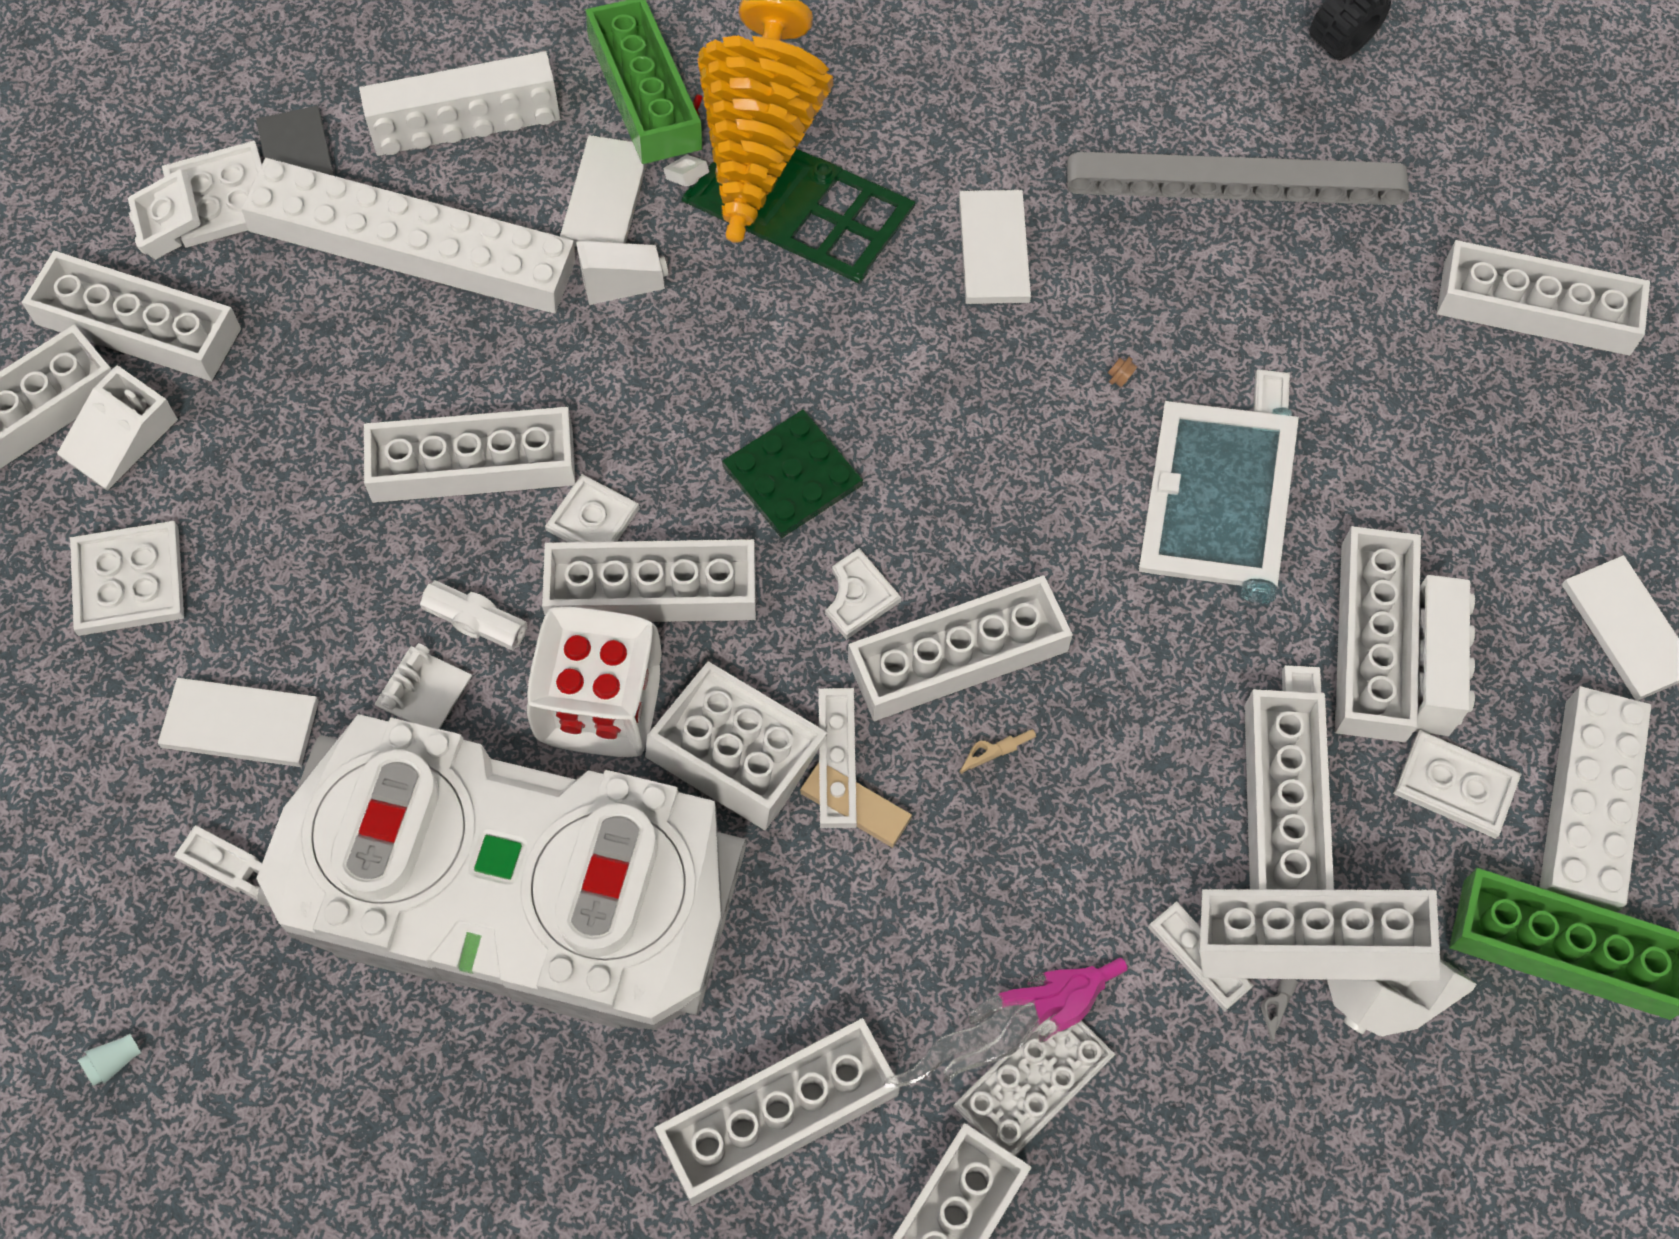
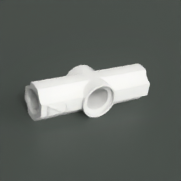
[420,580,528,651]

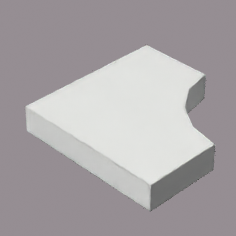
[825,548,901,640]

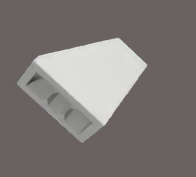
[576,241,669,305]

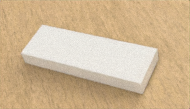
[1148,901,1254,1012]

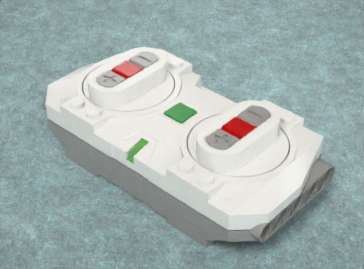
[257,714,747,1030]

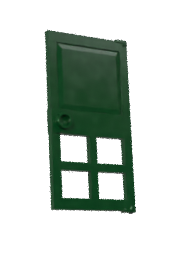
[682,148,916,284]

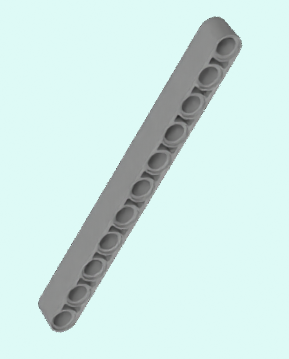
[1067,152,1410,205]

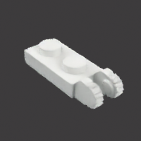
[174,826,262,900]

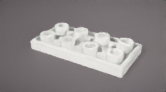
[560,135,647,246]
[959,190,1031,304]
[1562,555,1679,701]
[158,678,319,767]
[953,1014,1115,1156]

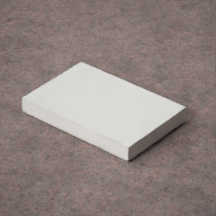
[1393,730,1521,839]

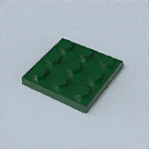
[722,409,863,539]

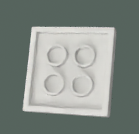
[162,140,262,248]
[70,521,184,636]

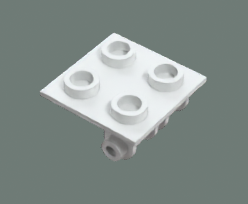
[374,643,472,729]

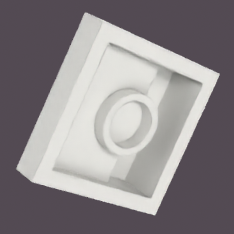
[128,168,201,260]

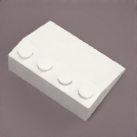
[645,661,828,830]

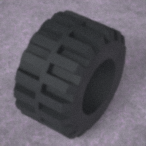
[1309,0,1391,61]

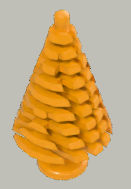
[697,0,833,243]

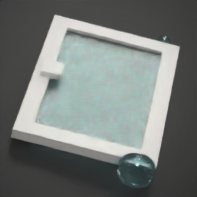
[1139,401,1299,604]

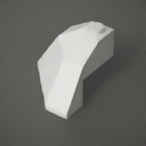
[1327,958,1477,1037]

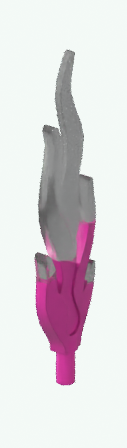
[883,958,1127,1087]

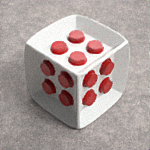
[527,607,662,757]

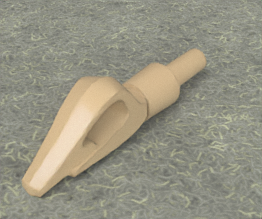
[960,729,1036,774]

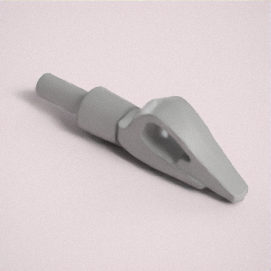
[1261,979,1298,1042]

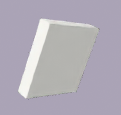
[545,474,640,542]

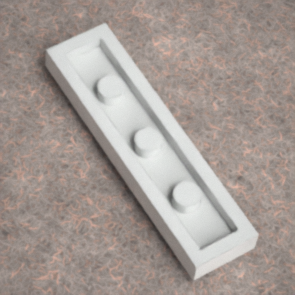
[818,688,856,828]

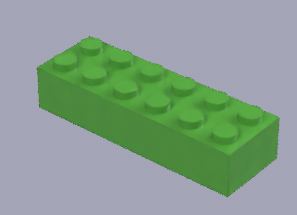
[585,0,702,164]
[1449,868,1679,1020]

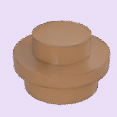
[1108,356,1137,388]

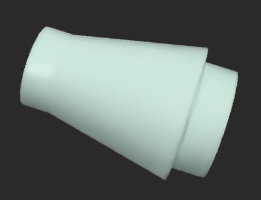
[78,1034,141,1086]

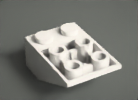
[57,365,178,491]

